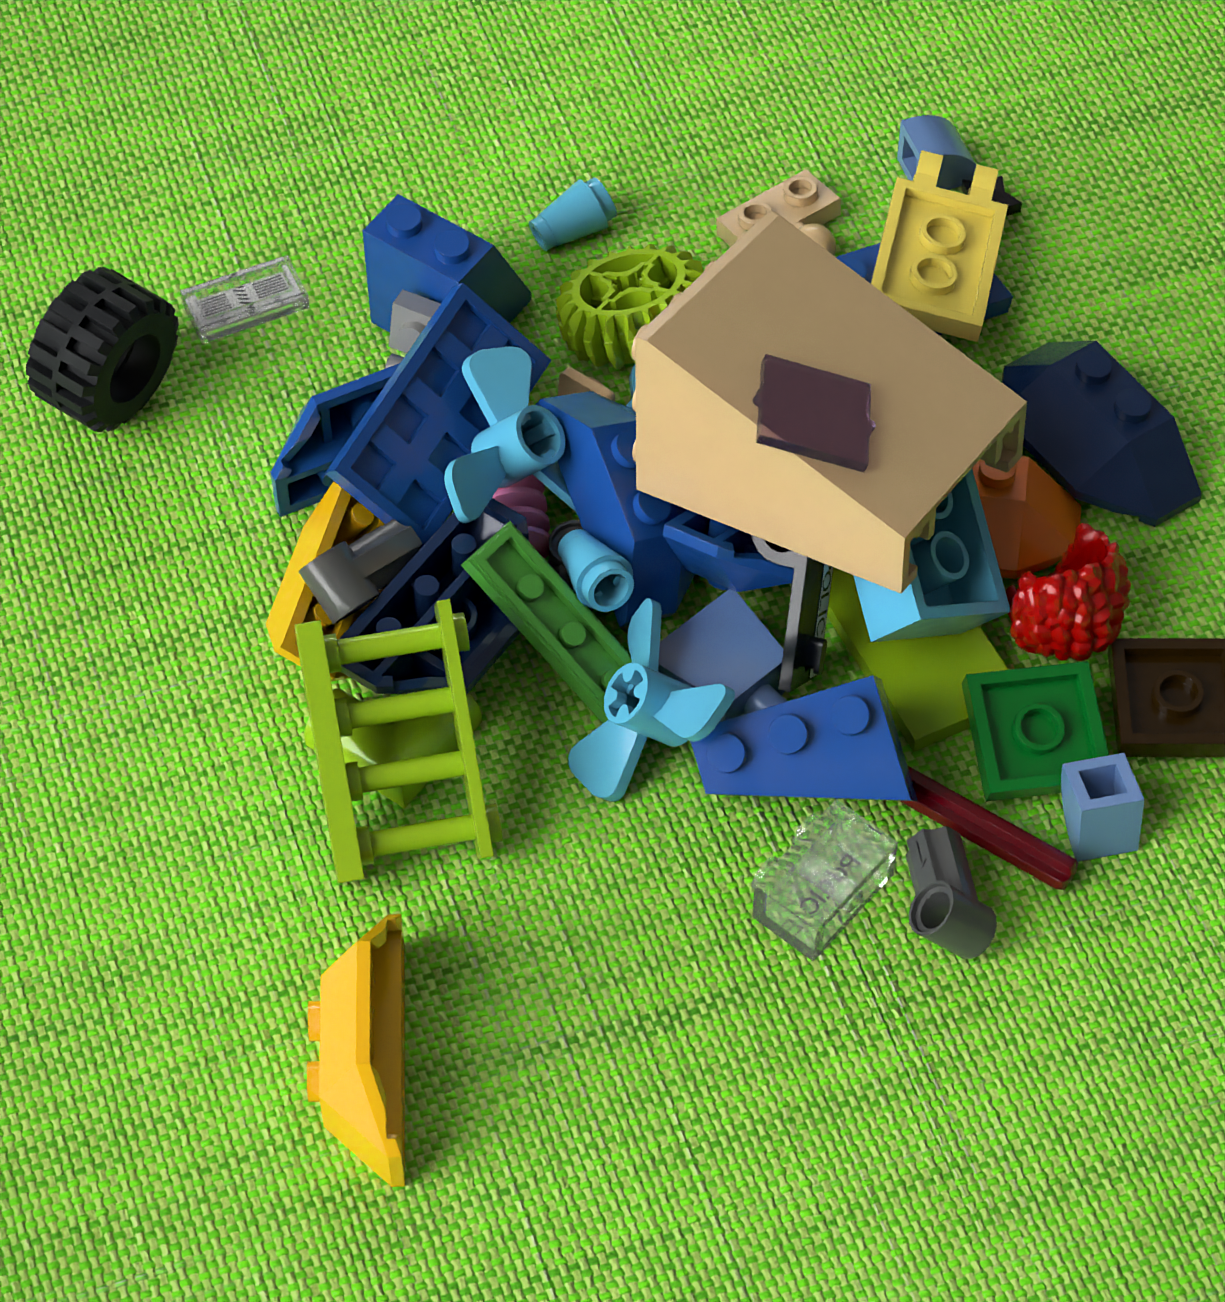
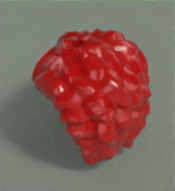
[1006,523,1131,661]

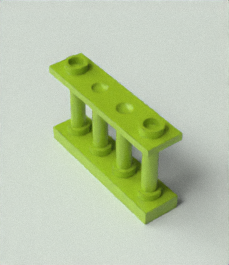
[295,599,503,883]

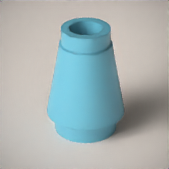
[529,177,617,251]
[558,529,634,612]

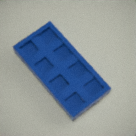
[325,283,551,548]

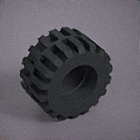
[26,267,179,432]

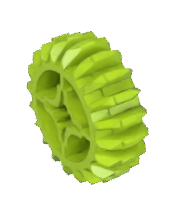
[555,244,704,369]

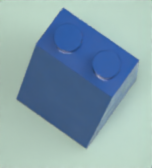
[363,194,531,333]

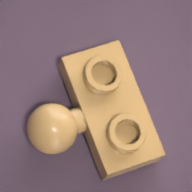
[716,169,841,256]

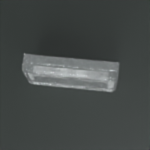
[180,255,310,344]

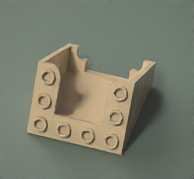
[631,211,1027,594]

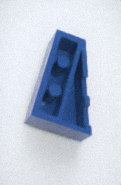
[690,675,918,801]

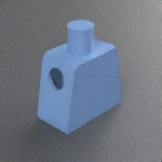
[658,589,787,722]

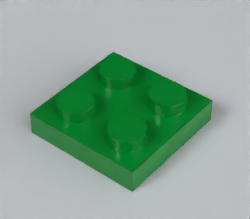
[961,661,1109,802]

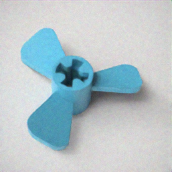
[444,346,576,523]
[568,598,735,802]

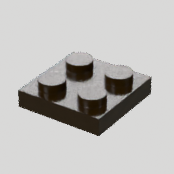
[1108,638,1225,757]

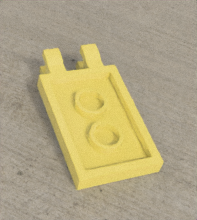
[871,150,1008,342]

